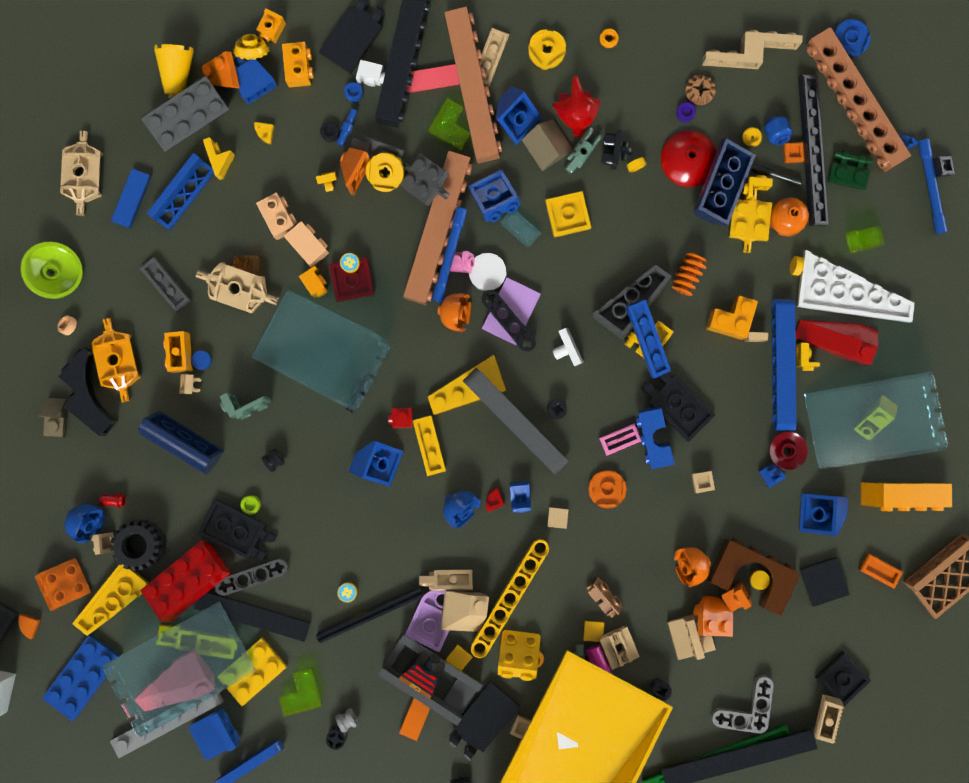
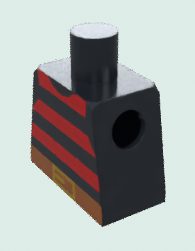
[399,652,445,699]

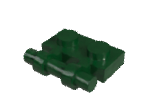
[827,150,873,190]

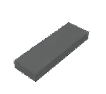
[139,257,192,312]

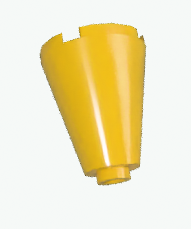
[154,44,194,98]

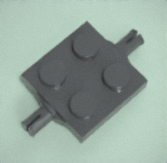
[400,153,450,206]

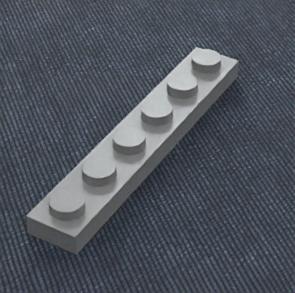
[110,685,224,758]

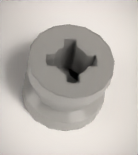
[335,708,358,733]

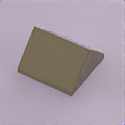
[522,119,573,171]

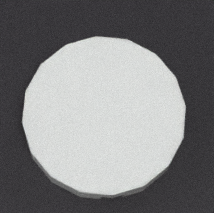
[469,253,506,291]

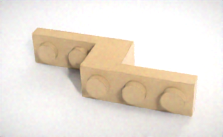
[702,30,803,69]

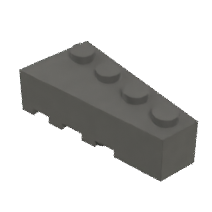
[593,265,671,340]

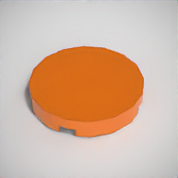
[588,470,627,508]

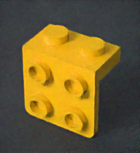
[498,630,541,681]

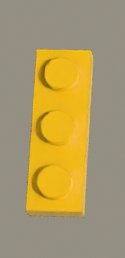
[413,416,446,476]

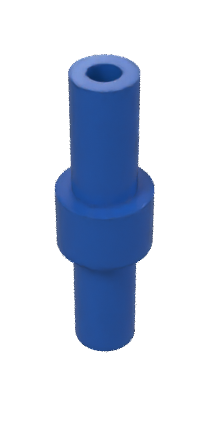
[336,109,358,147]

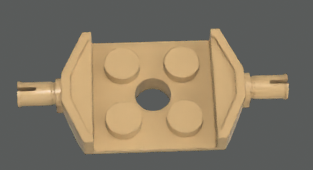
[60,131,103,216]
[196,262,279,313]

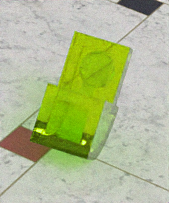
[846,226,885,253]

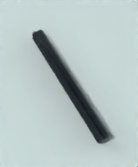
[316,587,424,643]

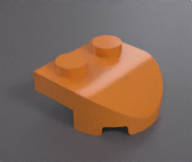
[693,596,733,637]

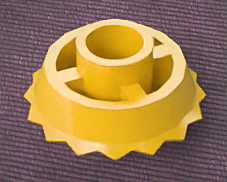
[233,34,270,60]

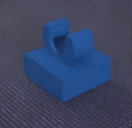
[758,462,786,488]

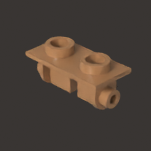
[586,577,623,618]

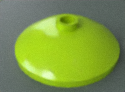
[20,242,83,299]

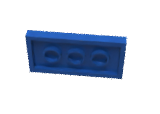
[42,634,122,722]

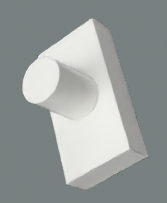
[553,328,584,366]

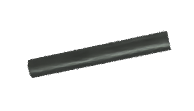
[750,163,803,186]

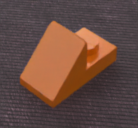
[722,581,752,612]

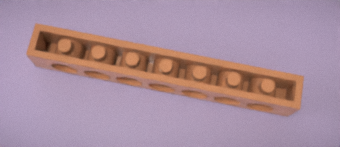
[806,27,911,172]

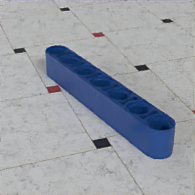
[771,299,796,431]

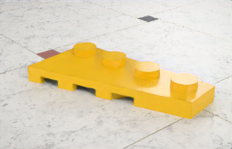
[428,355,506,415]
[72,564,150,636]

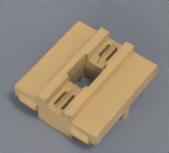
[599,626,639,670]

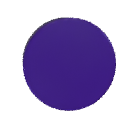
[676,102,696,123]

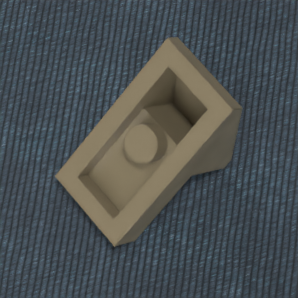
[39,398,67,437]

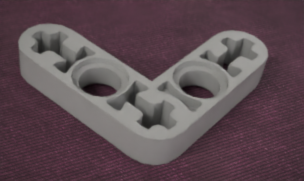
[711,675,774,733]

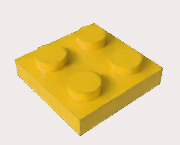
[545,191,591,238]

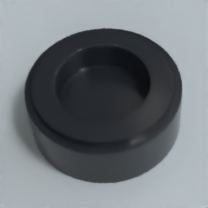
[320,122,340,142]

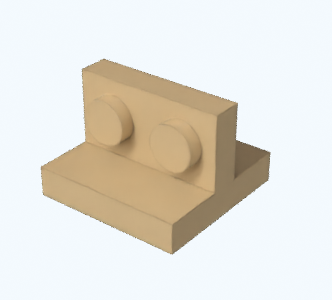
[667,614,716,660]

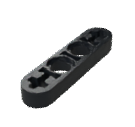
[482,290,536,352]

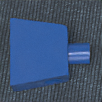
[233,57,277,105]

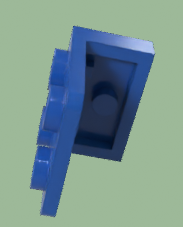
[189,707,241,760]

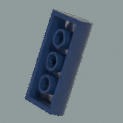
[693,138,756,225]
[138,411,224,475]

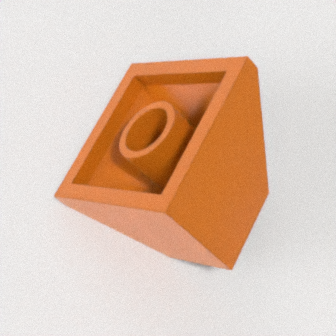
[340,147,370,196]

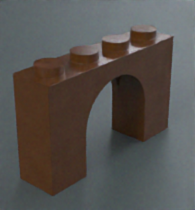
[707,538,801,616]

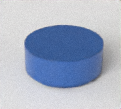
[344,82,364,102]
[191,351,212,370]

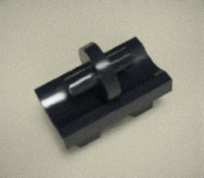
[601,131,633,170]

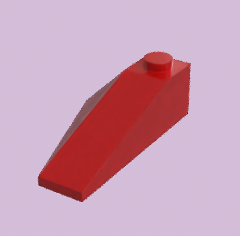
[795,320,878,366]

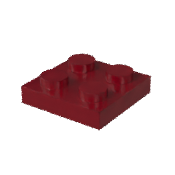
[329,257,374,303]

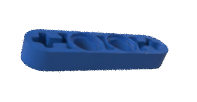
[215,739,284,783]

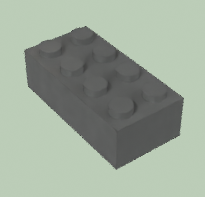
[141,75,229,152]

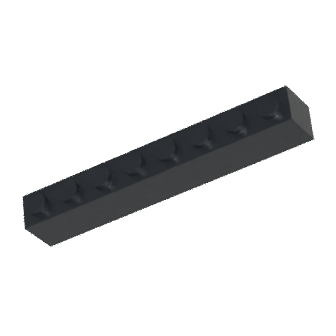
[375,0,431,128]

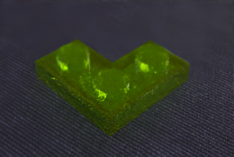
[428,98,471,151]
[279,667,323,717]

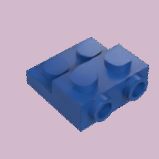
[468,169,520,222]

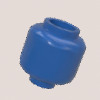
[764,116,792,146]

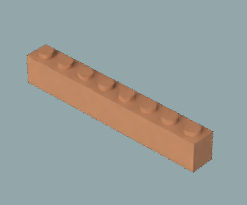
[445,6,502,164]
[403,151,473,305]

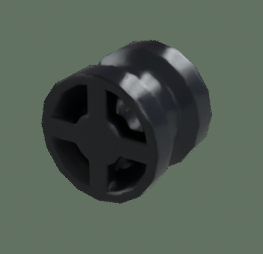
[547,400,567,419]
[261,448,285,473]
[650,678,672,701]
[326,726,347,750]

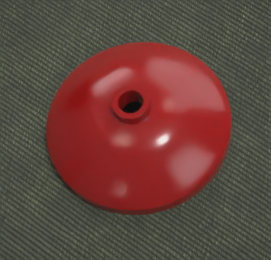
[661,130,716,187]

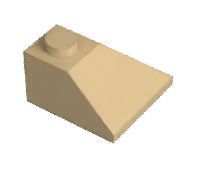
[441,590,489,632]

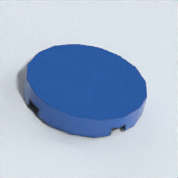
[833,19,871,58]

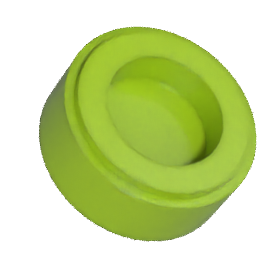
[240,495,261,515]

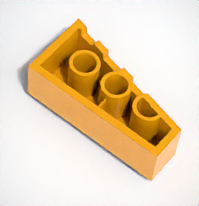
[861,482,952,511]

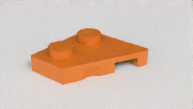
[202,51,240,89]

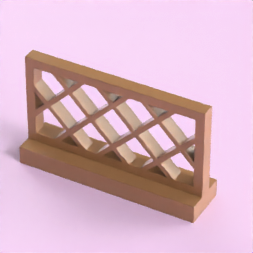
[903,533,969,619]

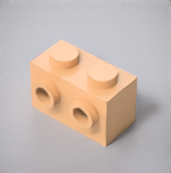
[256,192,297,240]
[284,222,329,268]

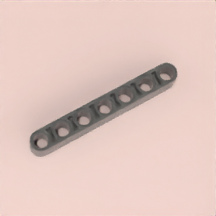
[463,367,569,475]

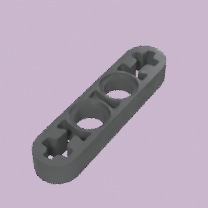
[215,558,289,596]

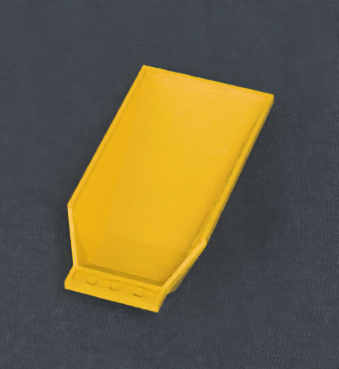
[500,650,673,783]

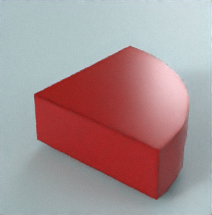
[486,487,505,512]

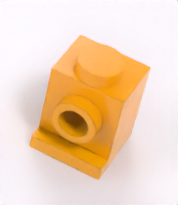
[256,8,286,44]
[299,266,328,298]

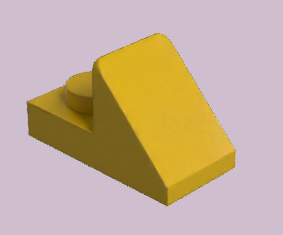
[203,137,235,180]

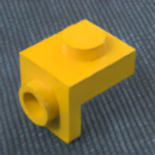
[742,175,773,200]

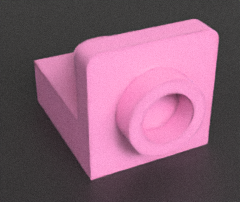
[450,251,475,273]

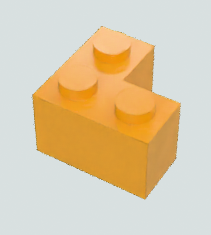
[706,296,758,340]

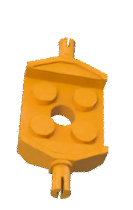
[91,318,141,402]

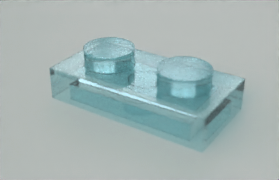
[500,211,541,248]

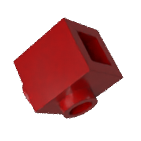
[389,408,414,428]

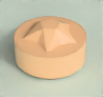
[58,315,77,335]

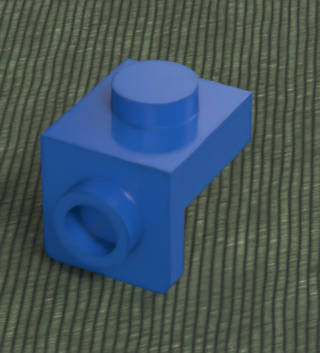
[509,481,531,513]

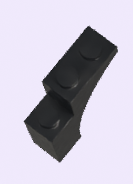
[58,347,118,436]

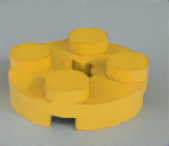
[528,29,566,70]
[366,152,405,192]

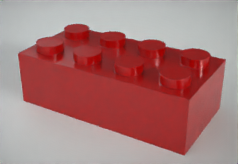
[140,541,231,622]

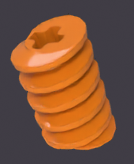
[672,252,707,296]

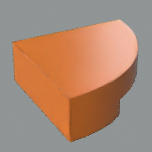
[19,614,41,640]

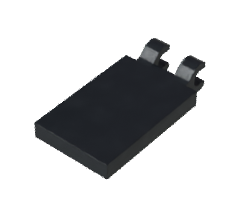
[319,0,385,74]
[641,373,715,442]
[198,499,277,560]
[449,681,520,761]

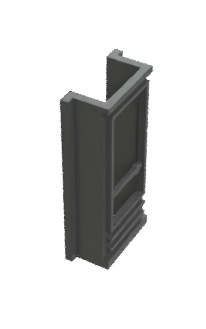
[378,634,483,726]

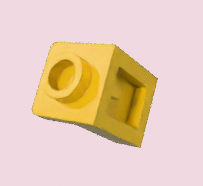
[796,343,820,371]

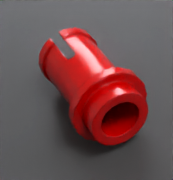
[99,493,126,508]

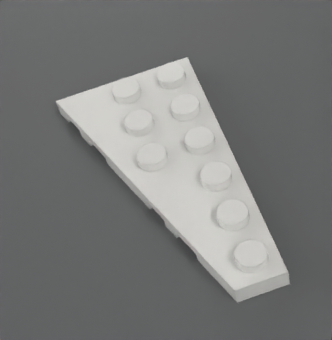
[796,250,915,323]

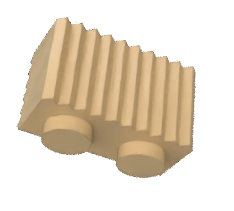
[814,694,844,744]

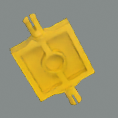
[729,188,772,253]

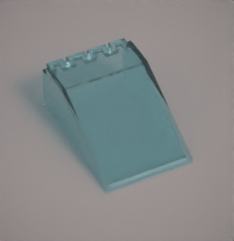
[252,290,391,411]
[804,371,948,469]
[103,602,256,737]

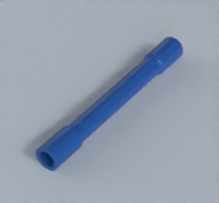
[918,139,948,234]
[431,207,468,303]

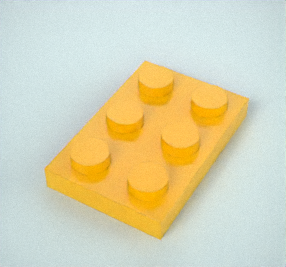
[217,637,287,706]

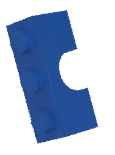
[635,405,675,469]

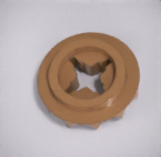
[685,74,716,105]

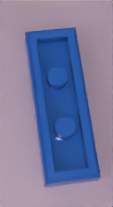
[111,169,151,229]

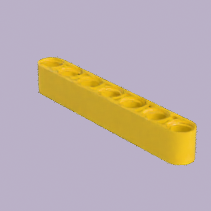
[471,538,549,658]

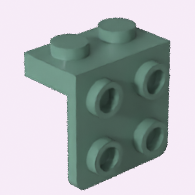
[219,393,272,420]

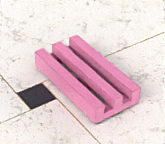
[599,423,641,456]

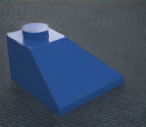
[496,86,542,145]
[348,441,404,487]
[799,493,848,536]

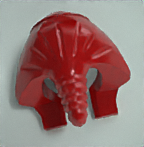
[552,75,601,137]

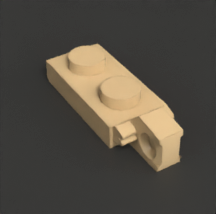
[419,570,473,591]

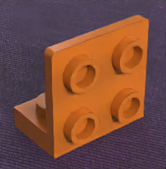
[35,558,91,612]

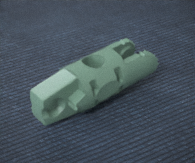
[564,126,602,173]

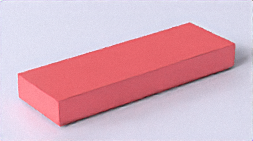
[407,64,460,93]

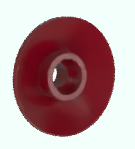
[769,432,808,470]

